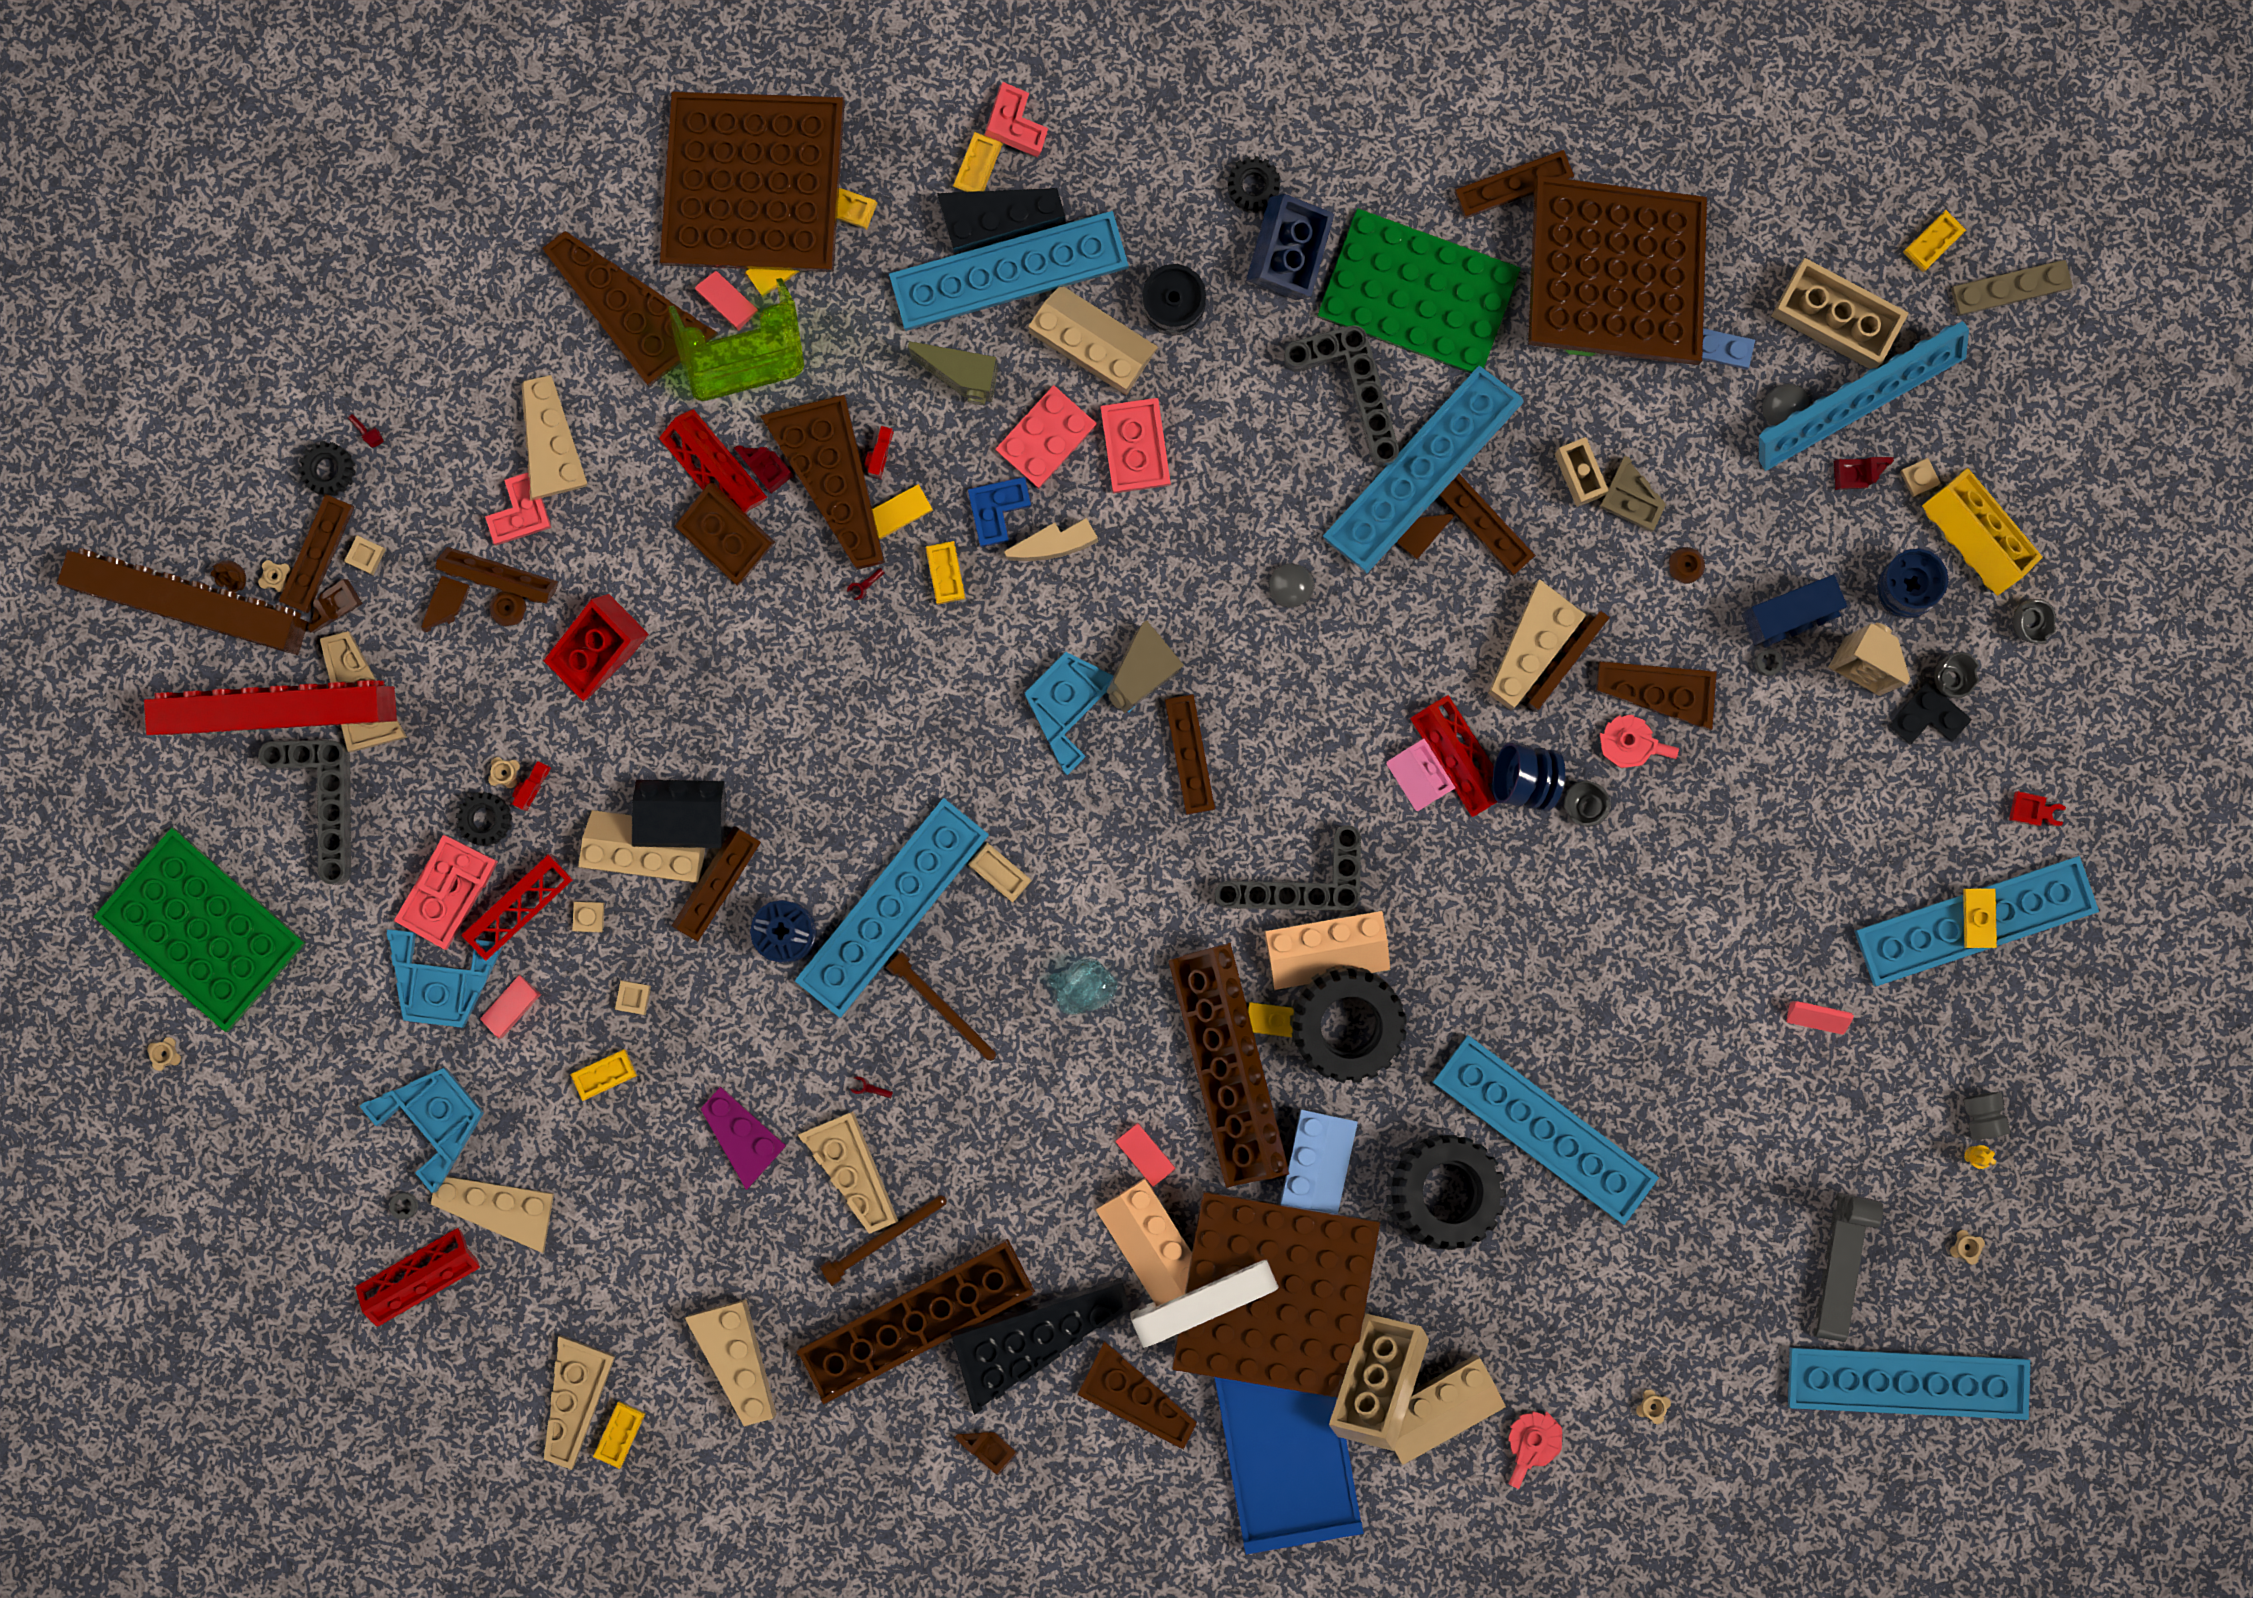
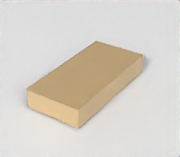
[968,843,1032,902]

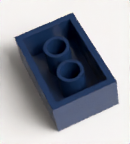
[1246,193,1335,300]
[1741,574,1848,648]

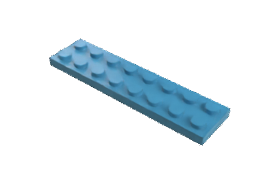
[889,211,1129,331]
[1759,321,1969,471]
[1323,366,1524,574]
[795,798,990,1018]
[1854,856,2099,987]
[1432,1035,1659,1225]
[1788,1347,2030,1420]

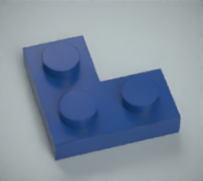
[968,477,1031,548]

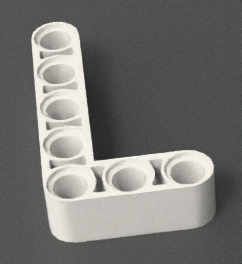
[1130,1260,1279,1348]

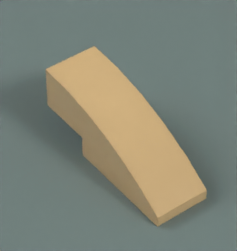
[1004,518,1098,561]

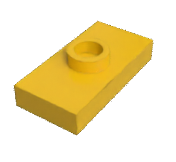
[953,132,1003,192]
[837,188,878,230]
[1903,210,1966,272]
[926,541,966,605]
[1963,889,1997,948]
[1248,1002,1294,1037]
[570,1049,638,1101]
[593,1401,646,1469]

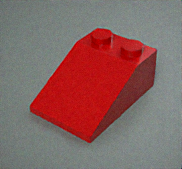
[543,594,649,702]

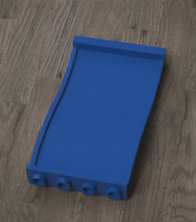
[1215,1377,1364,1554]

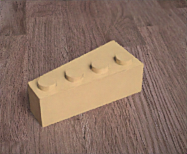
[1488,579,1586,711]
[685,1299,777,1426]

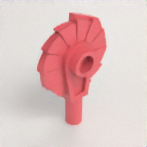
[1600,715,1679,768]
[1508,1411,1562,1489]

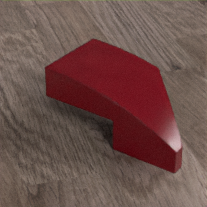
[734,445,794,494]
[1833,457,1894,490]

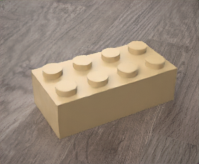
[1771,258,1909,369]
[1329,1313,1429,1451]

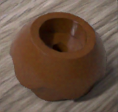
[1669,547,1705,584]
[210,560,246,592]
[489,591,527,627]

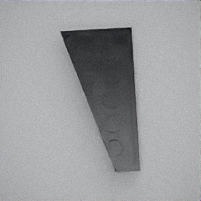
[950,1278,1130,1415]

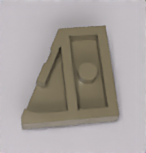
[1599,456,1666,532]

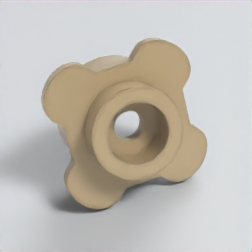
[258,560,291,592]
[488,757,520,789]
[147,1037,181,1071]
[1950,1230,1985,1265]
[1636,1389,1671,1424]

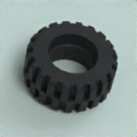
[1290,966,1407,1083]
[1386,1135,1506,1250]

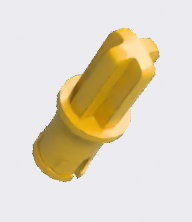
[1965,1145,1997,1169]

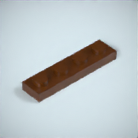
[1454,150,1574,219]
[1438,474,1536,576]
[279,494,355,614]
[435,547,558,604]
[1526,610,1610,712]
[1165,694,1215,815]
[671,826,761,942]

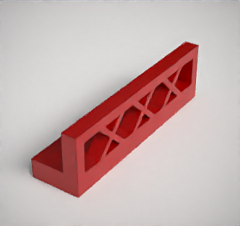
[659,409,767,514]
[1410,695,1498,818]
[461,853,574,961]
[355,1228,480,1327]

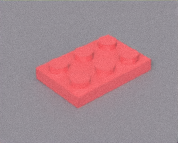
[995,385,1097,489]
[1100,398,1171,494]
[394,848,483,950]

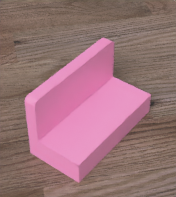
[1386,739,1455,811]

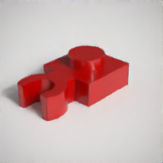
[865,426,894,480]
[512,761,551,811]
[2009,791,2066,827]

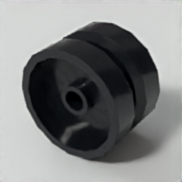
[1142,264,1206,336]

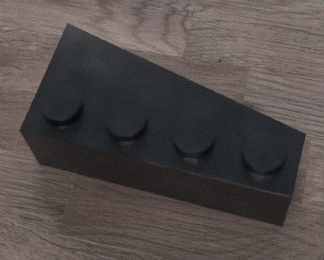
[937,188,1066,255]

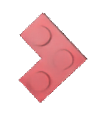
[984,82,1048,158]
[485,472,552,546]
[416,835,498,901]

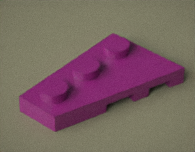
[701,1087,787,1190]

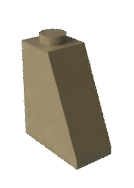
[1107,620,1184,713]

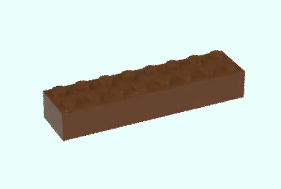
[57,548,308,656]

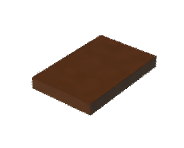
[674,482,776,586]

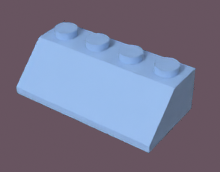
[1279,1109,1358,1214]

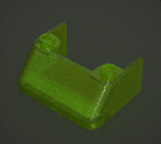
[669,278,804,401]

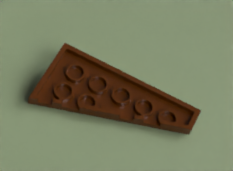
[542,231,718,387]
[760,394,885,570]

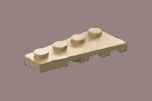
[522,375,587,501]
[320,631,407,753]
[798,1112,898,1234]
[431,1176,554,1253]
[544,1335,616,1470]

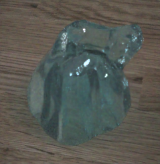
[1047,958,1118,1015]

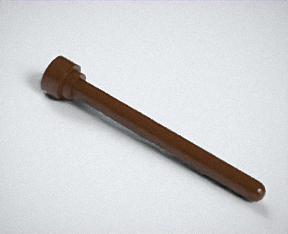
[886,951,996,1061]
[820,1195,947,1286]

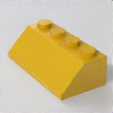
[1922,468,2043,596]

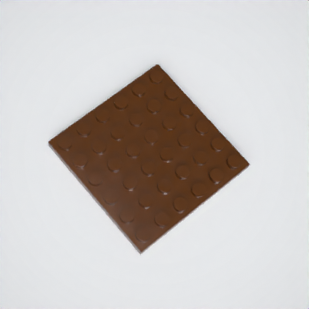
[660,92,845,272]
[1528,176,1707,365]
[1172,1191,1381,1398]

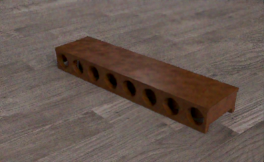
[1168,943,1290,1188]
[796,1239,1035,1405]

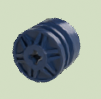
[1876,548,1949,619]
[1492,743,1565,811]
[750,900,817,963]

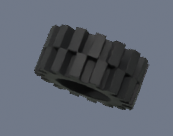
[1228,156,1280,213]
[298,441,356,496]
[455,792,513,846]

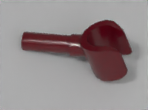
[348,414,384,448]
[847,568,885,600]
[850,1076,893,1099]

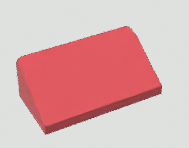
[695,271,758,331]
[480,975,541,1039]
[1786,1001,1854,1035]
[1115,1122,1176,1187]

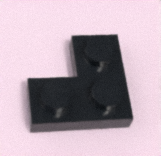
[1887,681,1972,745]

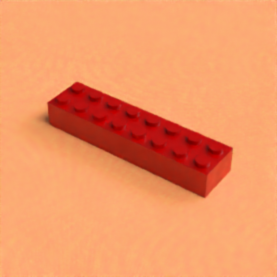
[144,680,397,735]

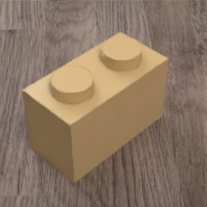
[1554,437,1609,507]

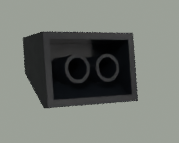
[632,780,727,848]

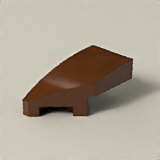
[1397,513,1455,559]
[421,576,470,632]
[308,579,363,633]
[954,1432,1018,1475]

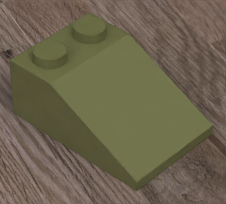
[908,341,999,405]

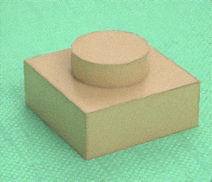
[1900,458,1941,498]
[344,536,386,575]
[572,902,605,932]
[615,980,651,1015]

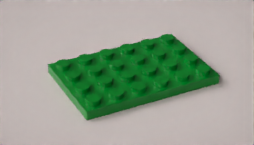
[1317,208,1521,374]
[94,828,306,1032]

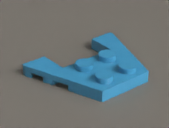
[1024,652,1135,775]
[387,929,503,1028]
[359,1068,484,1193]

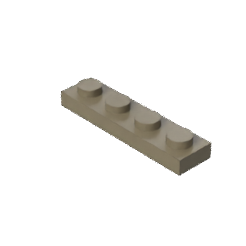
[1951,260,2073,316]

